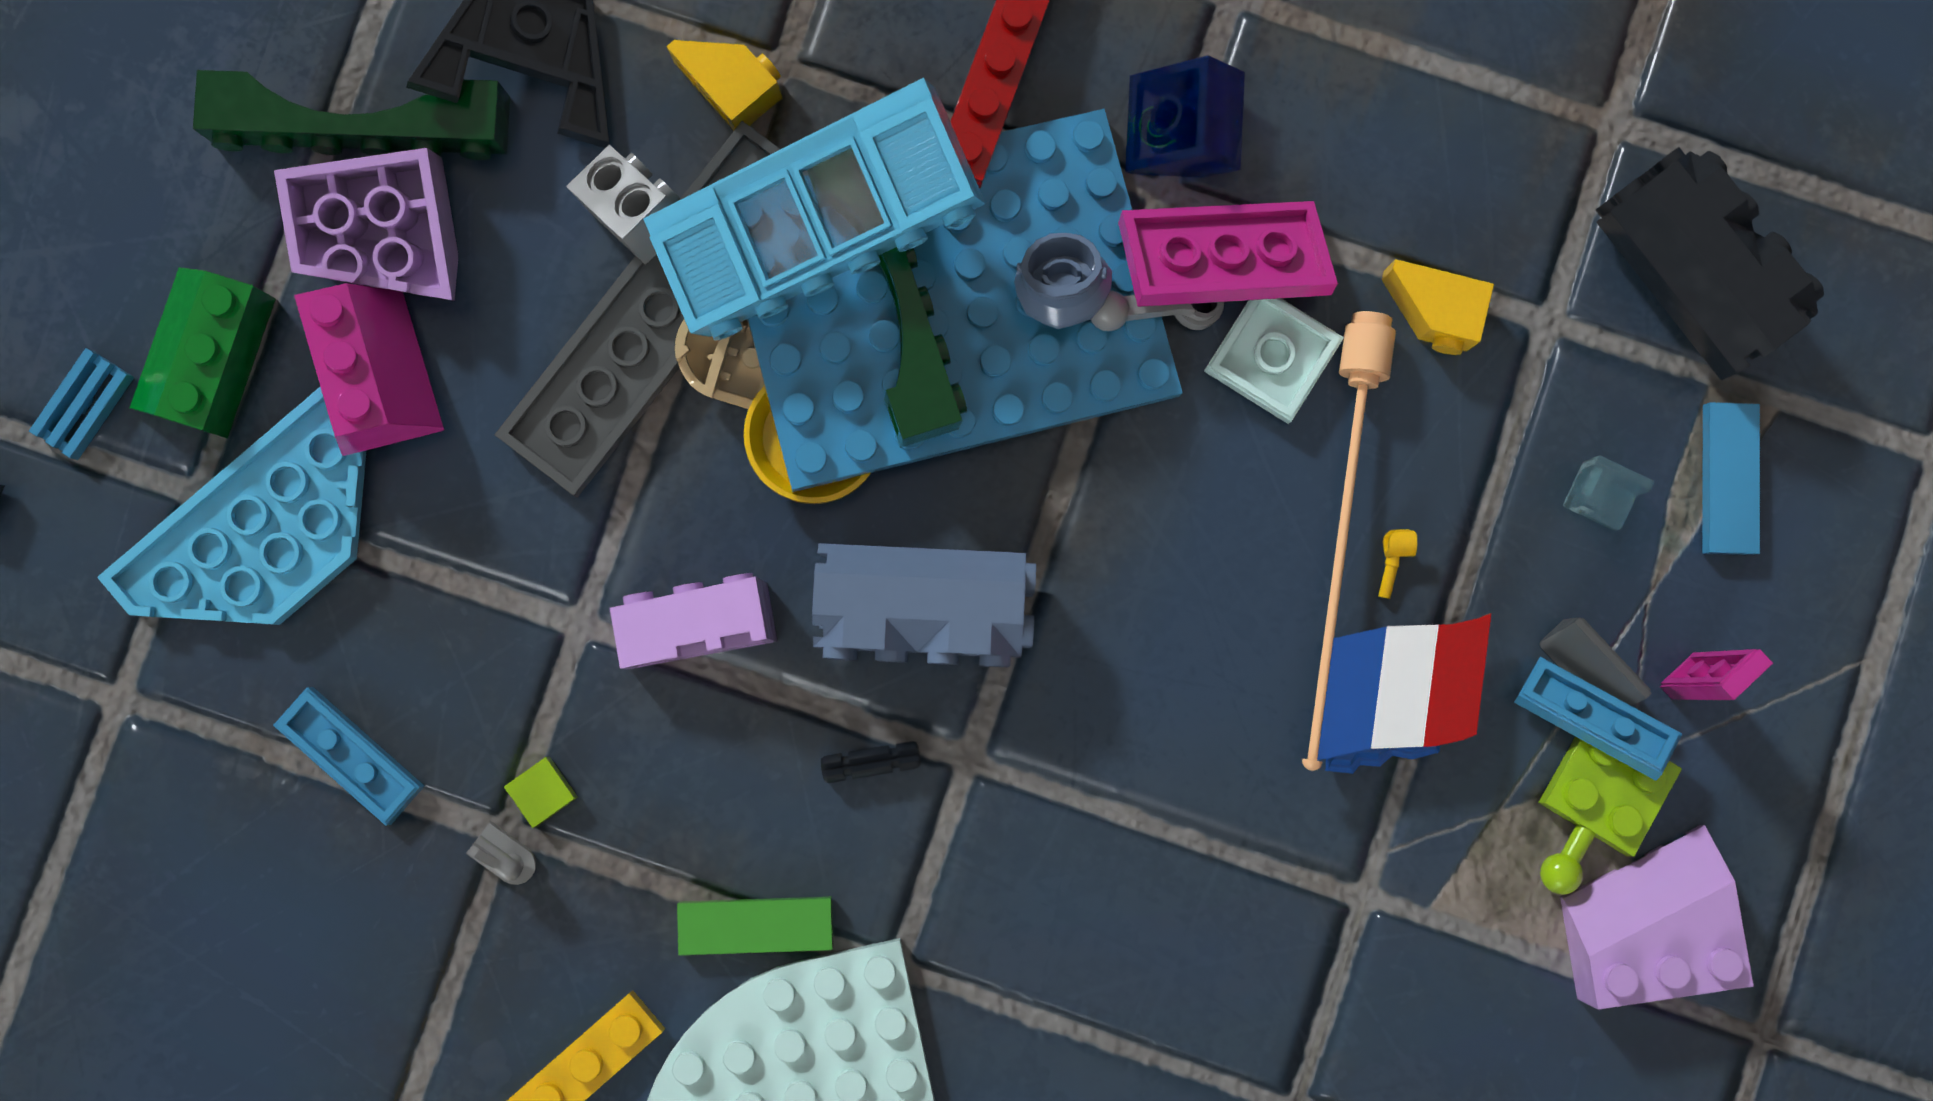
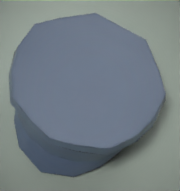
[1014,233,1112,329]

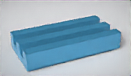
[29,348,134,460]

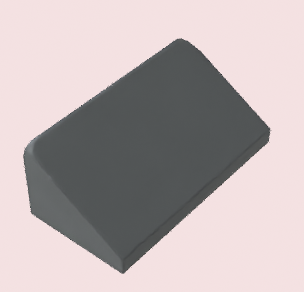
[1539,617,1652,706]

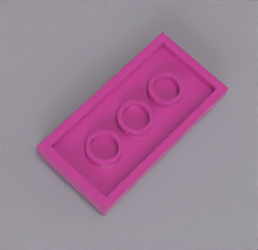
[1118,201,1338,307]

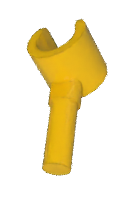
[1378,529,1417,599]

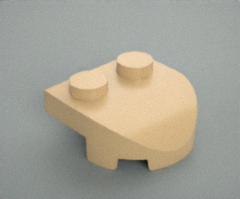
[675,319,765,409]

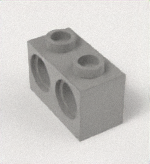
[566,145,681,265]

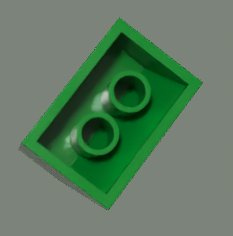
[129,267,276,439]

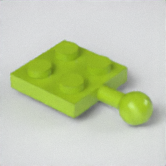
[1538,737,1682,895]

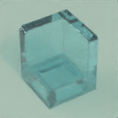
[1563,455,1654,531]

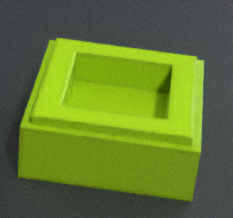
[504,756,578,828]

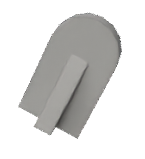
[466,821,536,885]

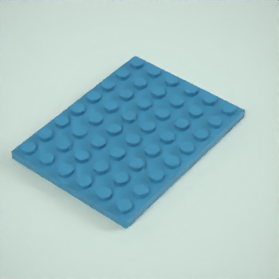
[738,109,1183,492]

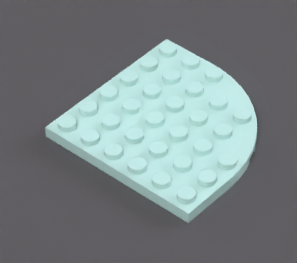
[647,938,935,1101]

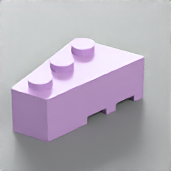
[610,573,778,669]

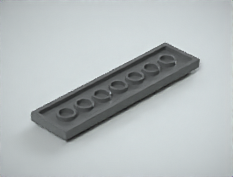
[494,121,809,498]

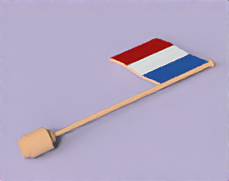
[1302,311,1492,771]

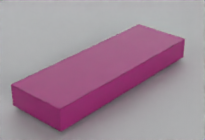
[1660,649,1773,700]

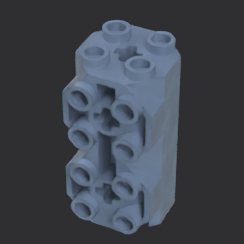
[812,543,1036,668]

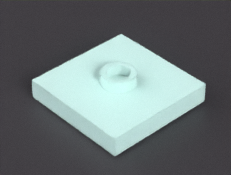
[1204,298,1344,424]

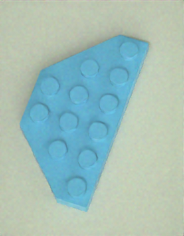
[97,387,367,625]

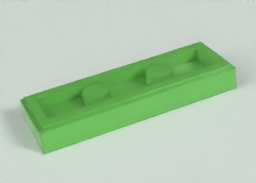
[677,896,833,955]

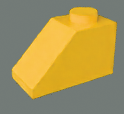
[666,40,782,131]
[1382,259,1494,355]

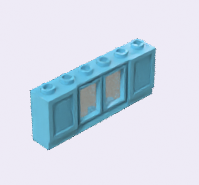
[643,77,986,341]

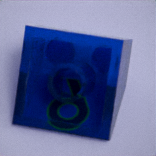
[1125,55,1245,178]

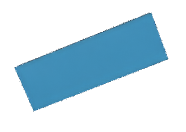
[1702,402,1760,555]
[1514,657,1682,781]
[273,687,425,826]

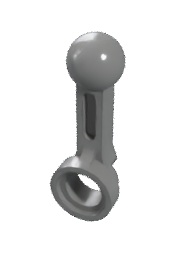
[1090,290,1224,331]

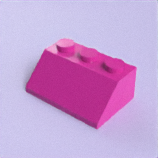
[294,283,444,456]

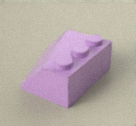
[274,148,458,301]
[1560,825,1754,1010]

